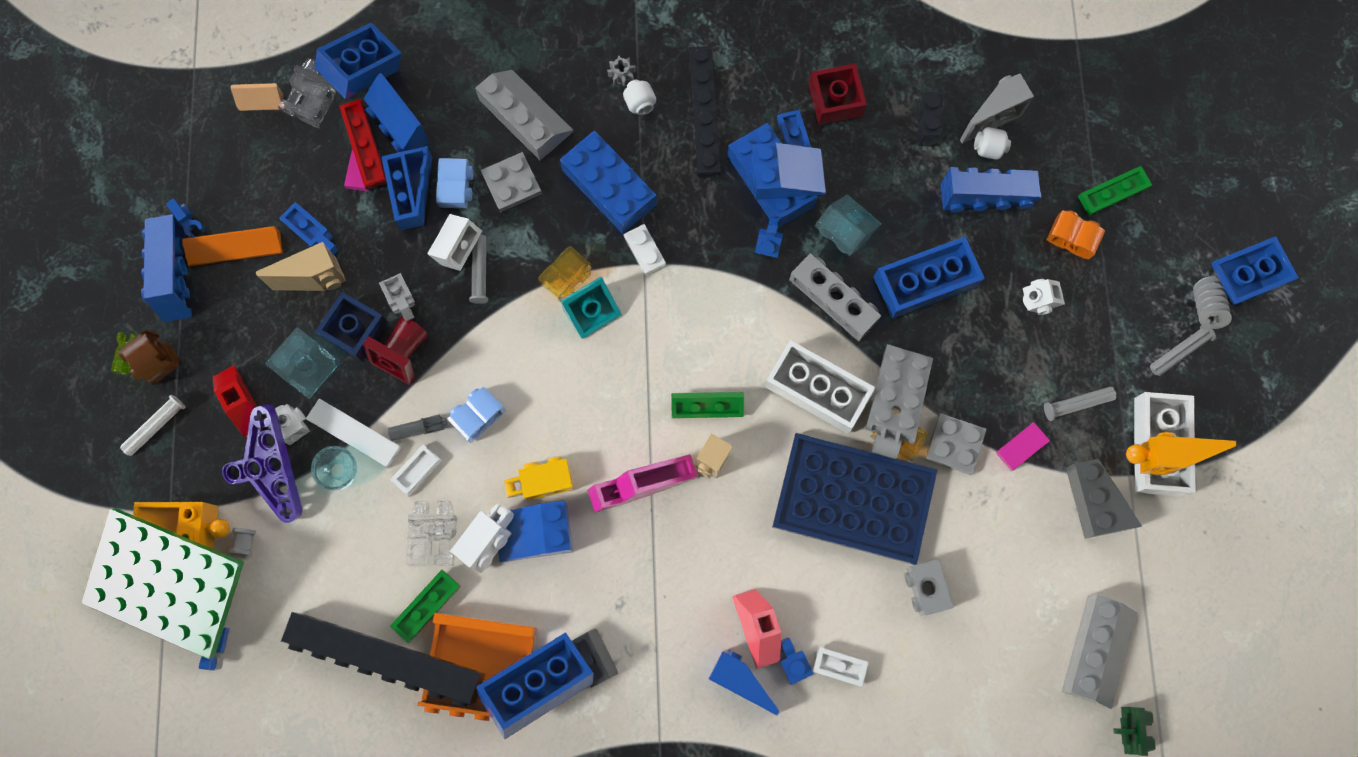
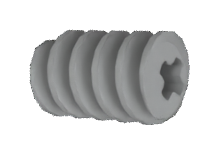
[1193,276,1232,329]

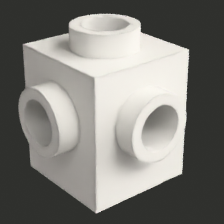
[1023,279,1065,315]
[268,404,310,445]

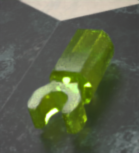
[111,332,137,375]

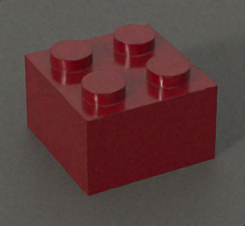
[808,63,867,125]

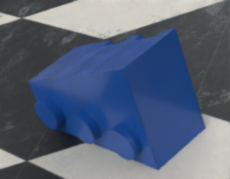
[382,146,433,231]

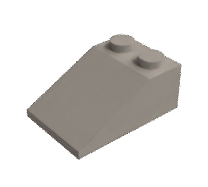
[960,74,1034,144]

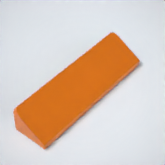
[182,226,282,267]

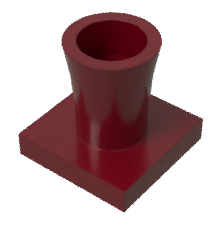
[363,317,428,385]

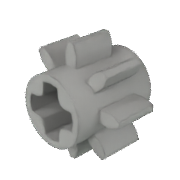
[607,56,636,86]

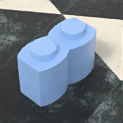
[436,158,473,208]
[448,387,506,443]

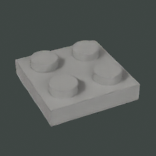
[481,152,542,213]
[925,413,986,475]

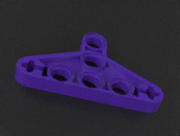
[222,404,303,523]

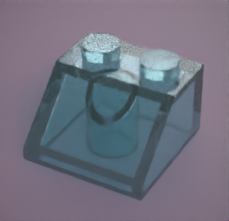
[815,194,882,256]
[265,327,341,399]

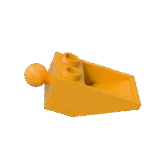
[1126,432,1236,475]
[133,502,230,549]

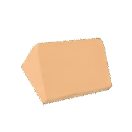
[231,83,284,111]

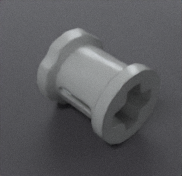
[229,528,256,556]

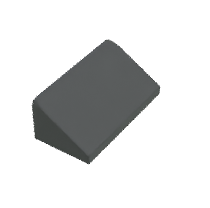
[572,629,618,688]

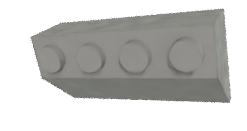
[475,70,573,161]
[1061,595,1137,709]

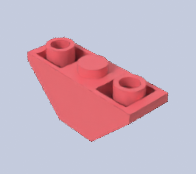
[732,589,782,669]

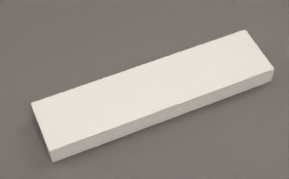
[306,399,401,468]

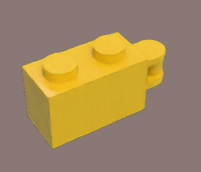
[504,456,574,501]

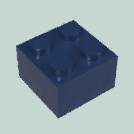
[315,292,389,362]

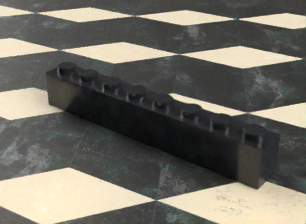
[281,612,485,707]

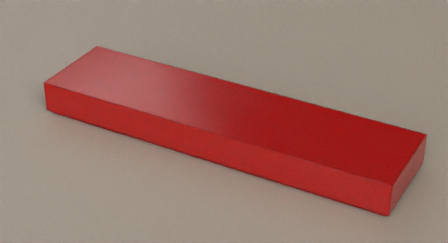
[339,99,387,190]

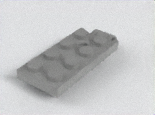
[865,344,933,459]

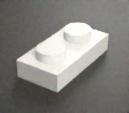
[624,224,666,276]
[813,647,868,687]

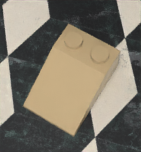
[256,242,346,291]

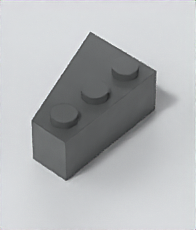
[1066,459,1142,539]

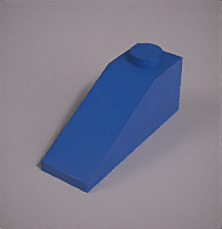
[708,650,779,715]

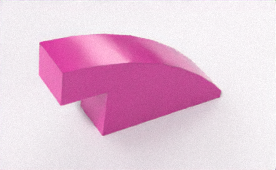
[587,454,698,513]

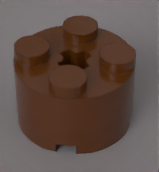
[118,329,180,385]

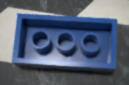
[727,123,818,229]
[560,130,657,234]
[874,236,985,319]
[477,632,593,739]

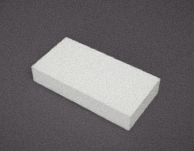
[390,444,442,497]

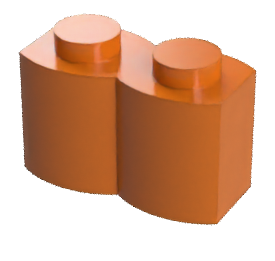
[1046,211,1105,260]

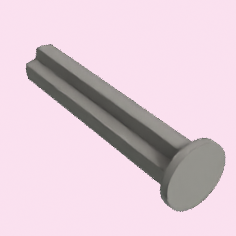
[469,234,488,304]
[1150,325,1216,376]
[1044,387,1117,421]

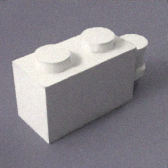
[451,503,514,573]

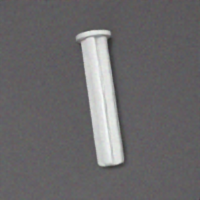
[120,394,186,456]

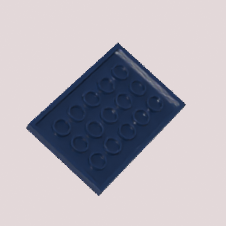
[772,433,938,565]

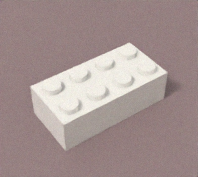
[764,340,875,434]
[1134,392,1195,497]

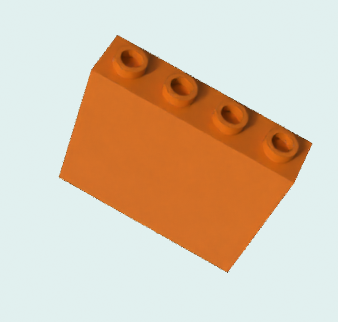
[417,613,537,721]

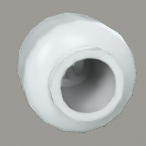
[623,80,656,116]
[974,127,1011,160]

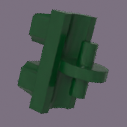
[1113,707,1156,756]

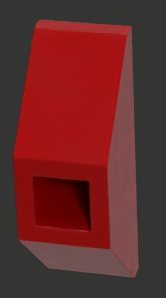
[213,365,266,438]

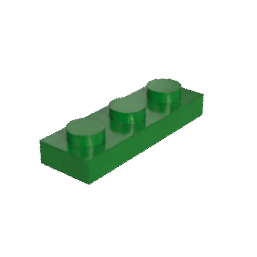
[1078,166,1152,216]
[671,392,744,418]
[390,569,461,643]

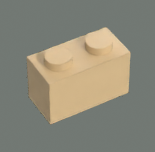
[695,433,733,479]

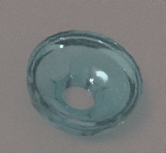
[311,446,357,490]

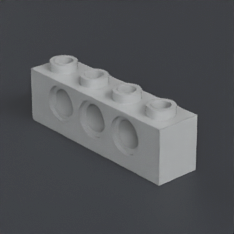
[789,253,881,341]

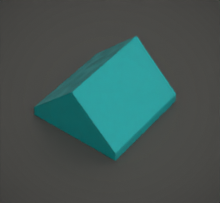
[560,277,622,339]

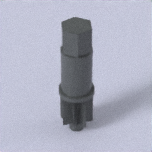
[388,414,448,441]

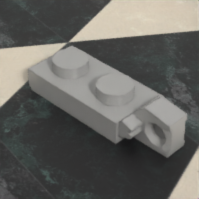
[379,273,415,322]

